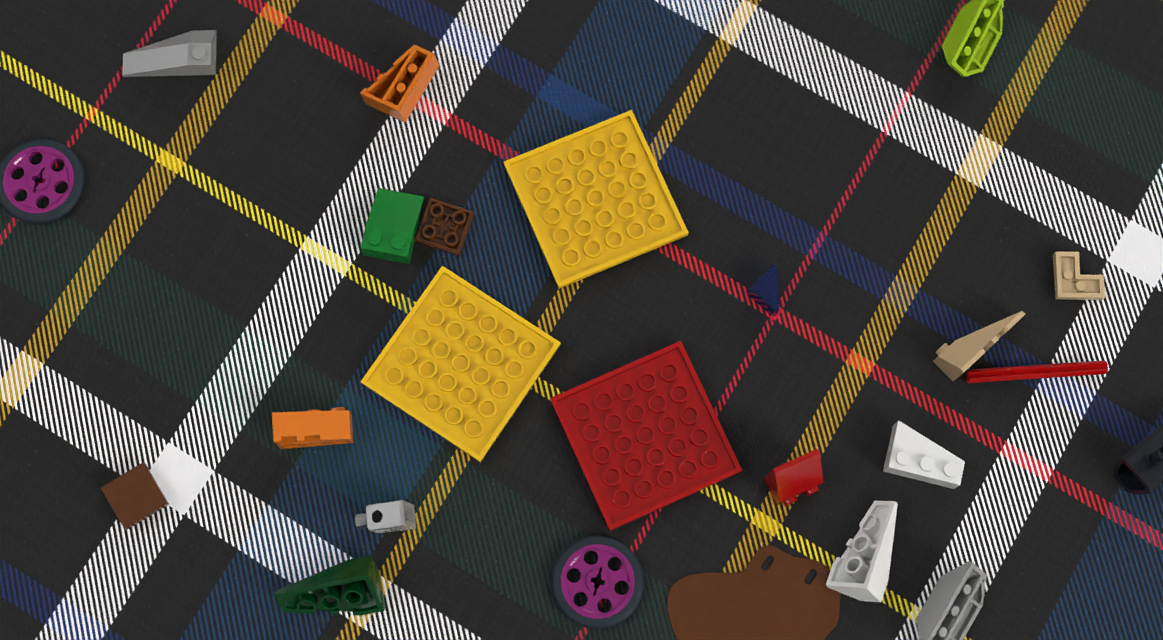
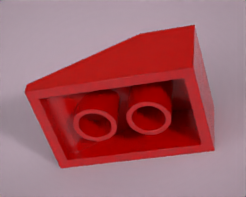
[764,448,823,507]

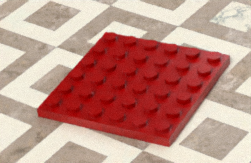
[550,341,743,531]

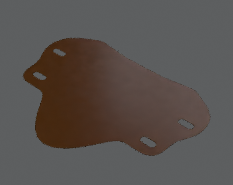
[667,545,841,640]

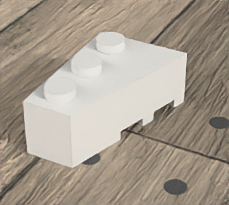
[883,420,965,489]

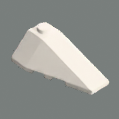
[826,501,898,602]

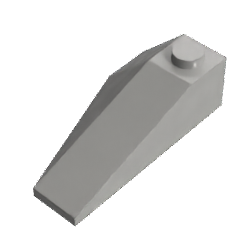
[122,30,217,77]

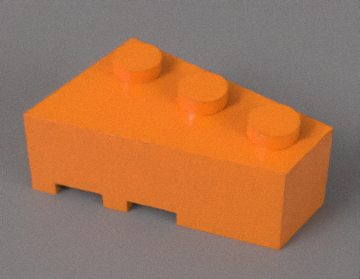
[360,44,440,122]
[272,407,353,449]

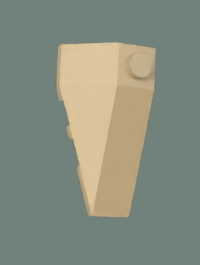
[933,311,1025,381]

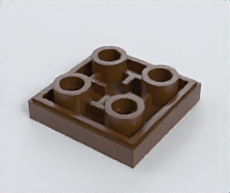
[414,198,475,257]
[101,462,169,530]

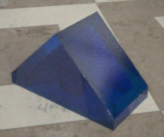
[747,264,779,316]

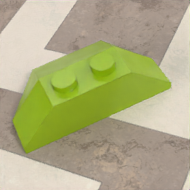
[942,0,1004,77]

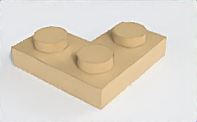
[1053,252,1105,300]

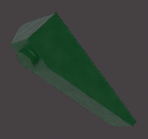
[274,555,385,616]

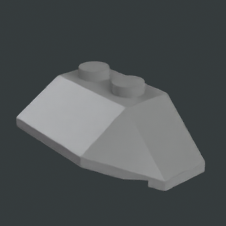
[916,561,987,640]

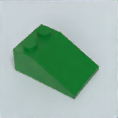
[361,188,424,264]

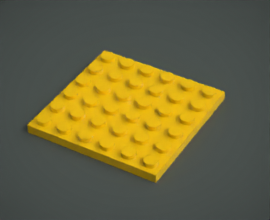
[504,110,688,289]
[361,266,561,463]

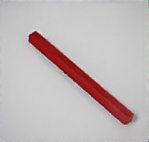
[966,361,1108,383]

